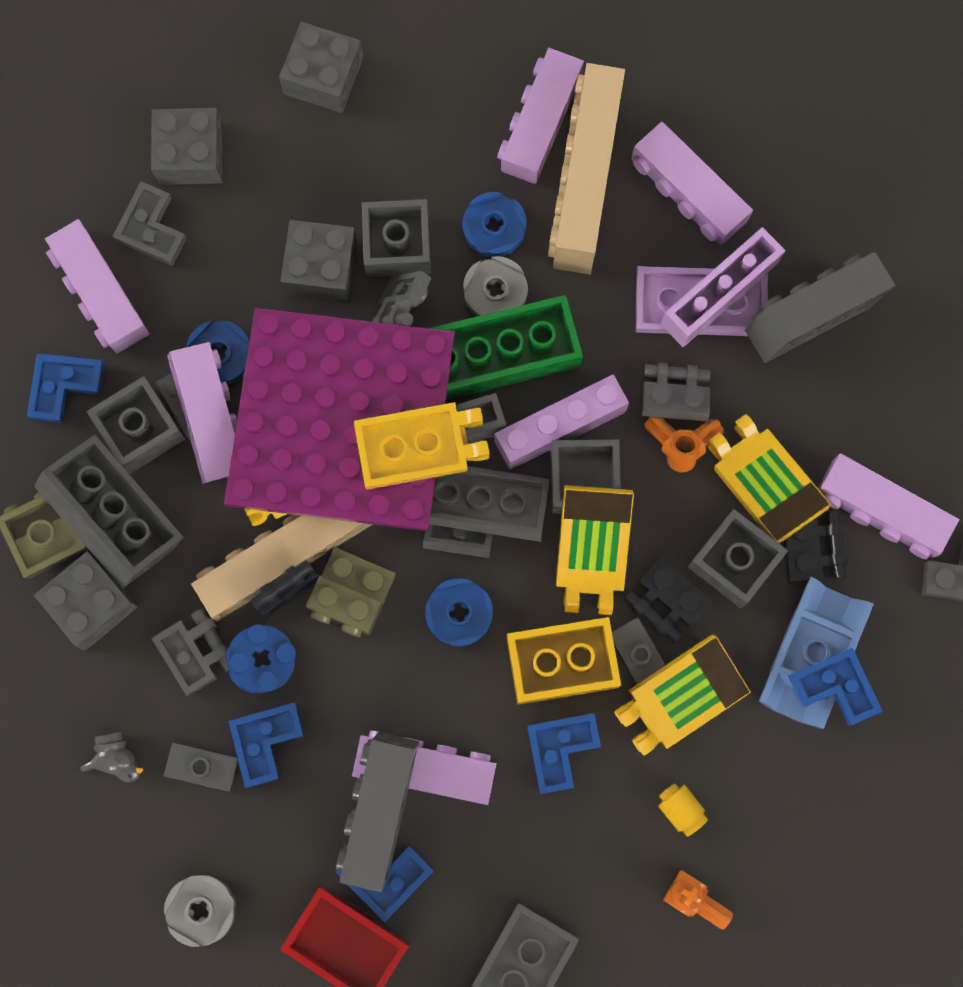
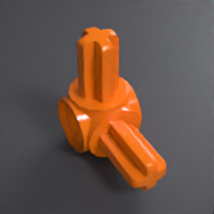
[644,417,724,472]
[663,870,733,930]

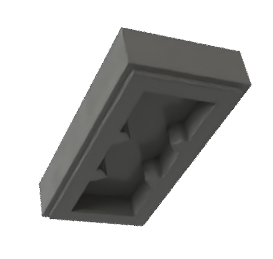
[612,618,665,685]
[163,743,239,792]

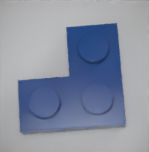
[27,353,105,423]
[788,648,883,726]
[228,702,305,788]
[527,713,601,794]
[336,846,434,922]

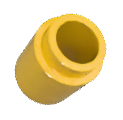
[658,783,708,837]

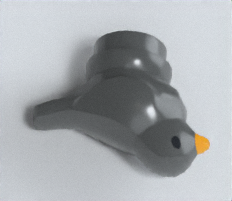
[80,732,143,783]

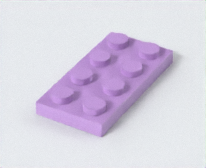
[635,266,768,336]

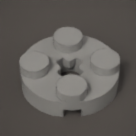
[463,256,528,316]
[164,875,236,947]

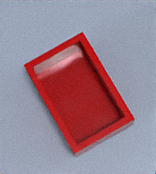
[280,885,411,987]

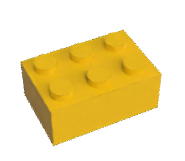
[506,617,621,705]

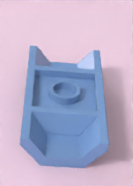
[759,577,874,729]

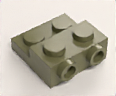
[0,492,88,580]
[306,547,396,638]

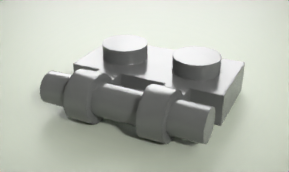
[372,271,432,326]
[642,362,711,422]
[151,608,229,697]

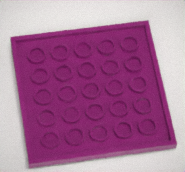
[224,308,455,531]

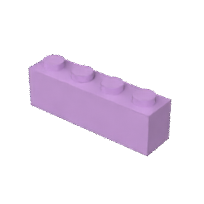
[497,47,584,185]
[631,121,753,246]
[45,219,150,354]
[661,227,785,347]
[167,342,237,484]
[495,374,629,471]
[818,453,960,559]
[352,730,496,805]

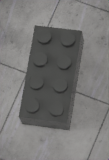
[745,252,896,363]
[34,435,184,589]
[336,732,419,893]

